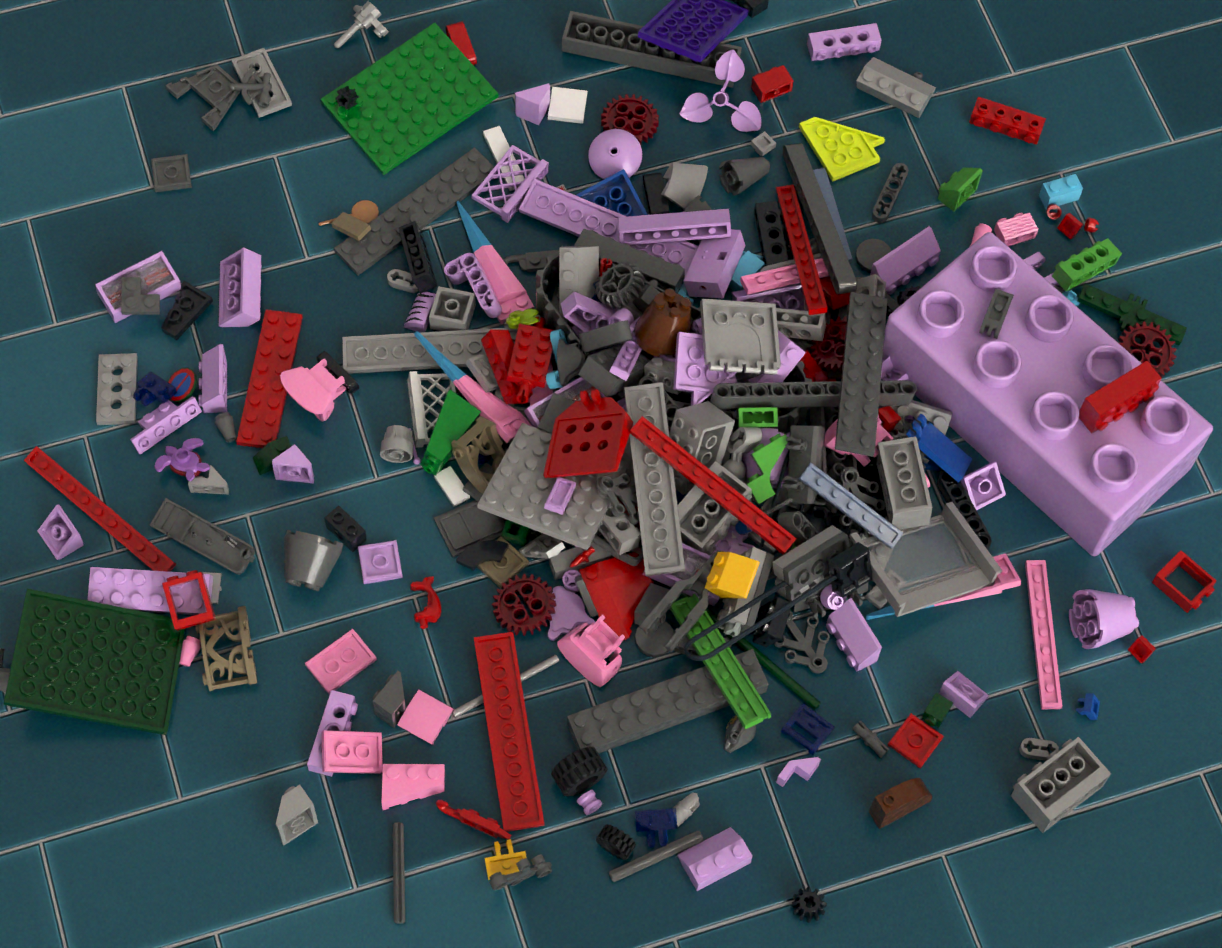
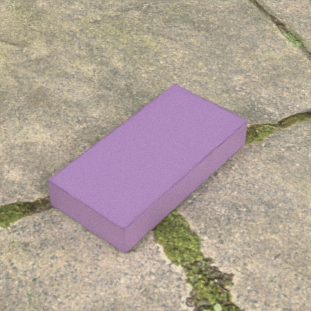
[544,477,576,515]

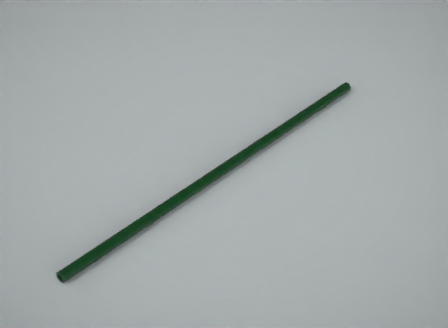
[628,550,821,710]

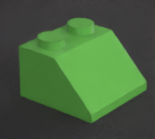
[938,167,983,212]

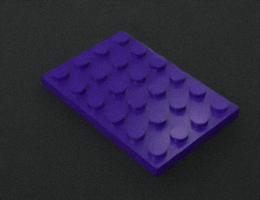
[638,0,749,62]

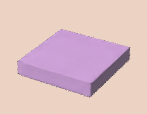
[358,540,403,584]

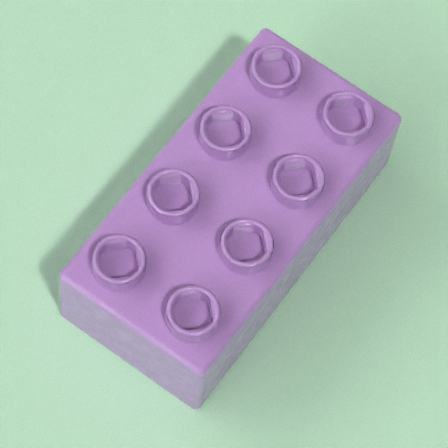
[883,232,1213,556]

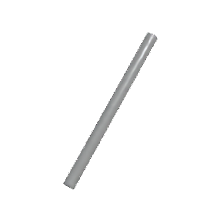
[452,655,559,718]

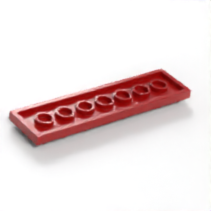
[236,310,303,448]

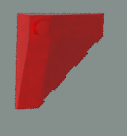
[579,552,653,641]

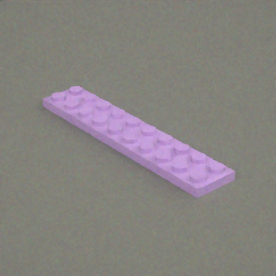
[519,179,698,278]

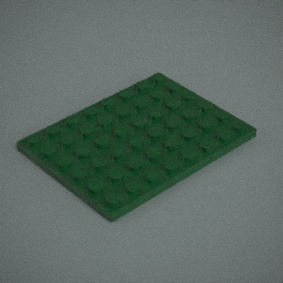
[3,589,185,735]

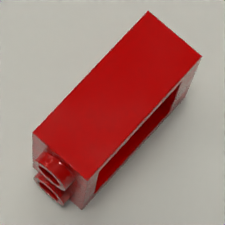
[1152,550,1217,613]
[162,570,216,631]

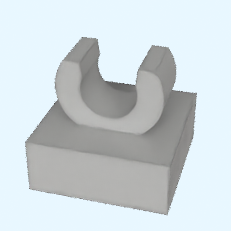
[751,131,776,156]

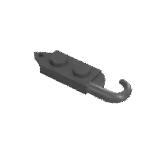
[503,250,559,274]

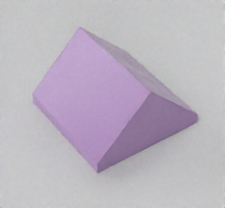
[515,83,550,125]
[272,444,314,483]
[961,461,1006,510]
[37,505,84,560]
[939,671,989,718]

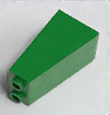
[420,390,481,476]

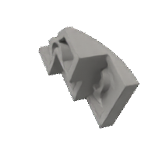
[661,162,708,210]

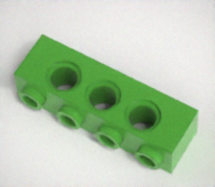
[1052,238,1122,292]

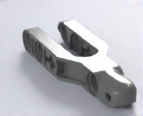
[640,551,724,652]

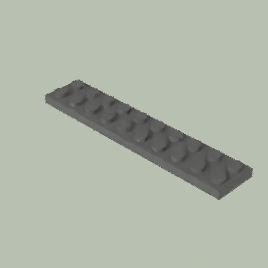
[334,147,498,276]
[835,292,887,457]

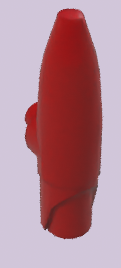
[569,546,595,568]

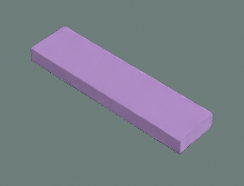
[609,340,642,381]

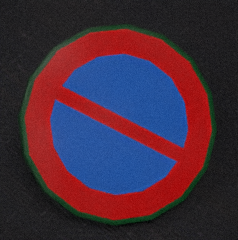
[166,367,197,403]

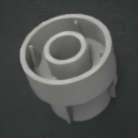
[380,425,414,463]

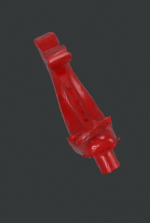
[410,576,441,629]

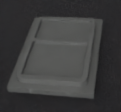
[434,500,505,557]

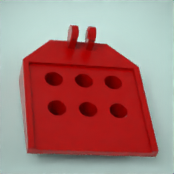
[543,389,633,478]

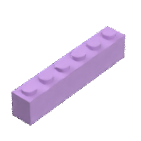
[618,209,731,245]

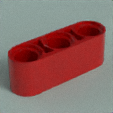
[445,21,477,65]

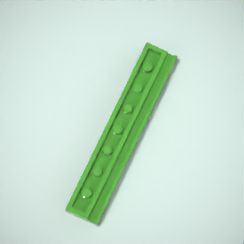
[670,593,771,729]

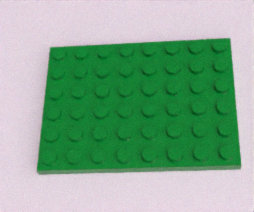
[320,23,499,175]

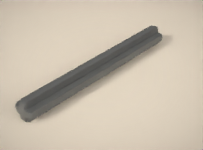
[393,822,405,924]
[609,830,703,882]

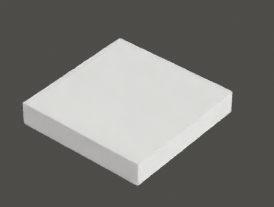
[548,87,588,124]

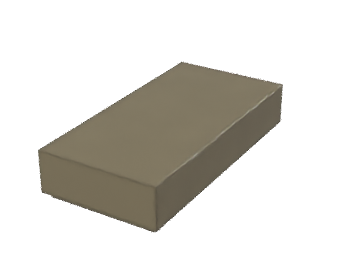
[331,212,371,241]

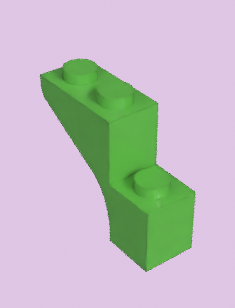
[746,433,788,504]

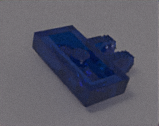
[133,372,177,406]
[635,808,678,847]

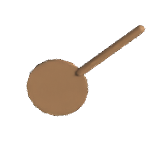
[319,200,379,226]

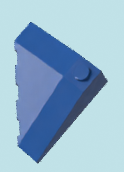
[576,169,648,217]

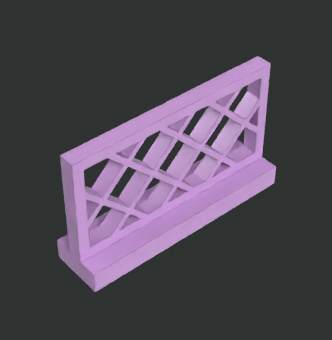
[472,145,549,223]

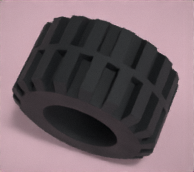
[551,747,608,796]

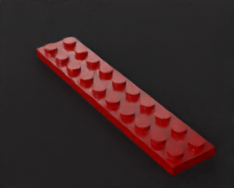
[474,632,544,832]

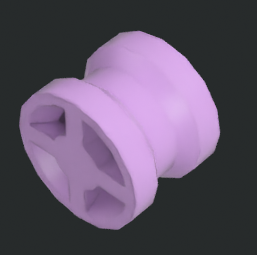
[562,569,581,593]
[577,790,602,815]

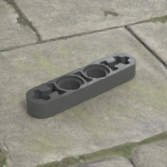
[872,163,909,223]

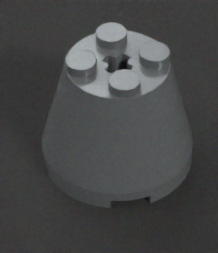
[284,530,344,591]

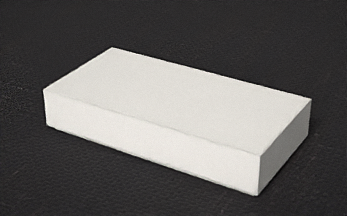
[434,466,470,507]

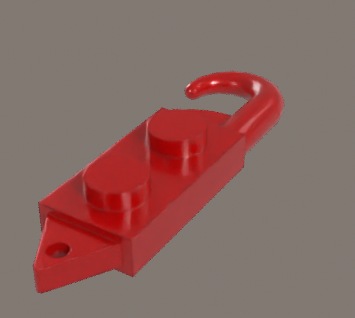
[436,800,511,840]

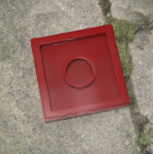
[888,713,944,769]

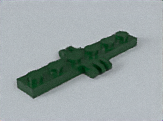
[1077,284,1187,345]

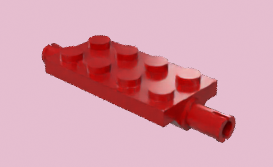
[507,317,554,403]

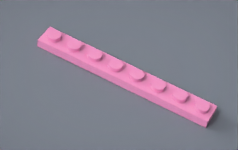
[1025,560,1062,710]

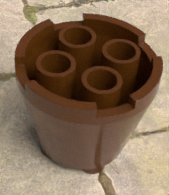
[634,289,691,358]

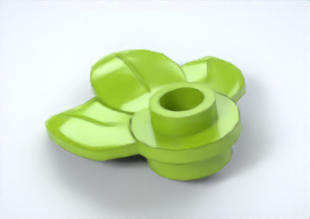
[506,308,539,329]

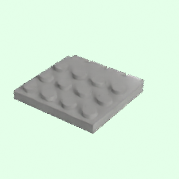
[700,299,781,375]

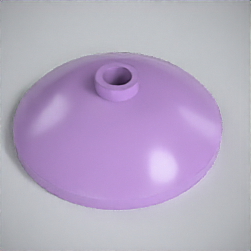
[588,129,642,179]

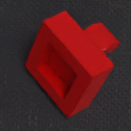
[1057,213,1083,239]
[1128,635,1156,664]

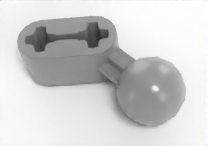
[723,427,762,480]

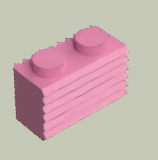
[994,213,1038,246]

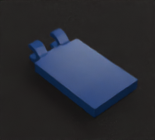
[906,414,972,482]

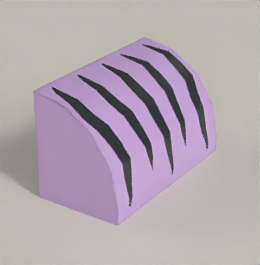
[404,292,436,333]

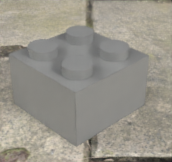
[429,286,476,331]

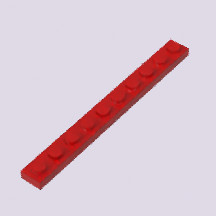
[776,184,827,315]
[629,416,797,555]
[24,446,176,572]

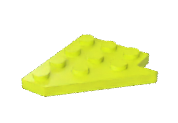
[799,117,885,182]

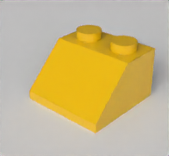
[705,552,760,599]

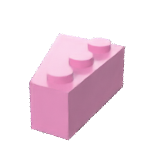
[381,764,445,811]

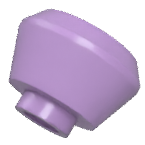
[820,584,846,610]

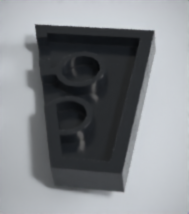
[161,281,213,340]

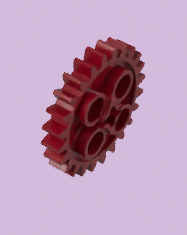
[601,94,659,145]
[810,316,847,373]
[1118,321,1177,378]
[492,574,557,636]

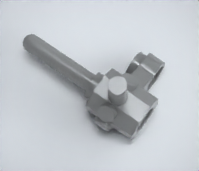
[334,1,389,48]

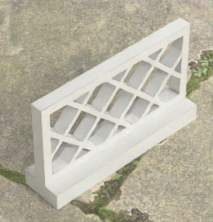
[407,371,456,448]

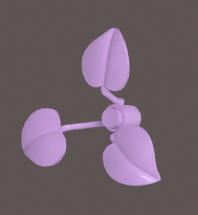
[680,50,761,132]

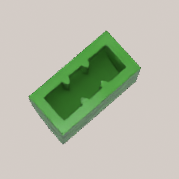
[736,407,778,428]

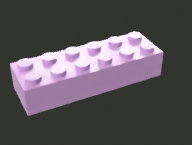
[87,567,213,615]

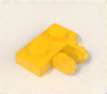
[485,839,527,880]

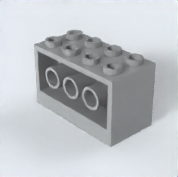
[669,401,735,495]
[876,436,932,530]
[678,461,753,555]
[1011,737,1111,833]

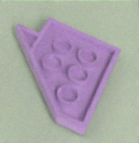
[673,332,743,406]

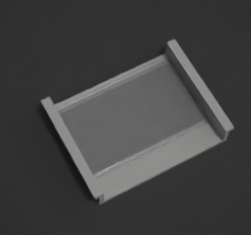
[849,502,1002,617]

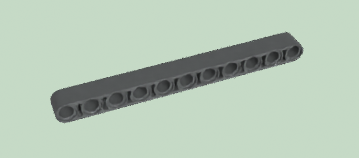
[783,143,857,295]
[710,380,917,409]

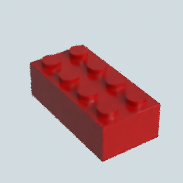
[1079,361,1162,433]

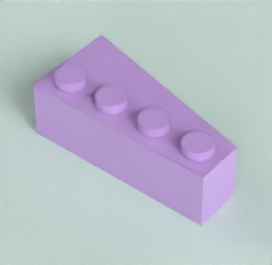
[561,292,635,344]

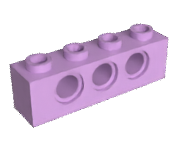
[807,23,882,61]
[307,690,358,777]

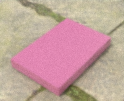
[305,629,377,694]
[322,730,383,774]

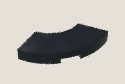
[456,540,509,571]

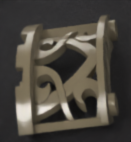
[451,416,506,494]
[195,606,257,691]

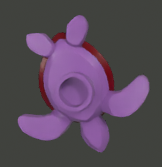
[155,438,210,481]

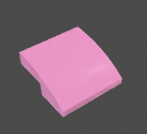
[397,690,454,744]

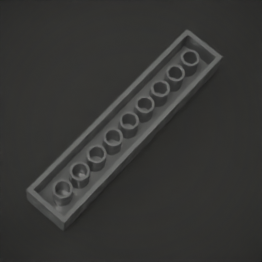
[562,11,742,88]
[567,649,768,754]

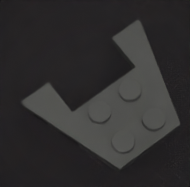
[166,64,241,131]

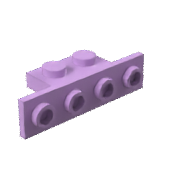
[130,396,202,455]

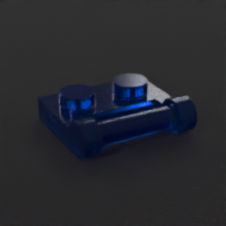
[781,703,835,756]

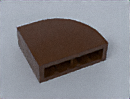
[869,778,932,829]

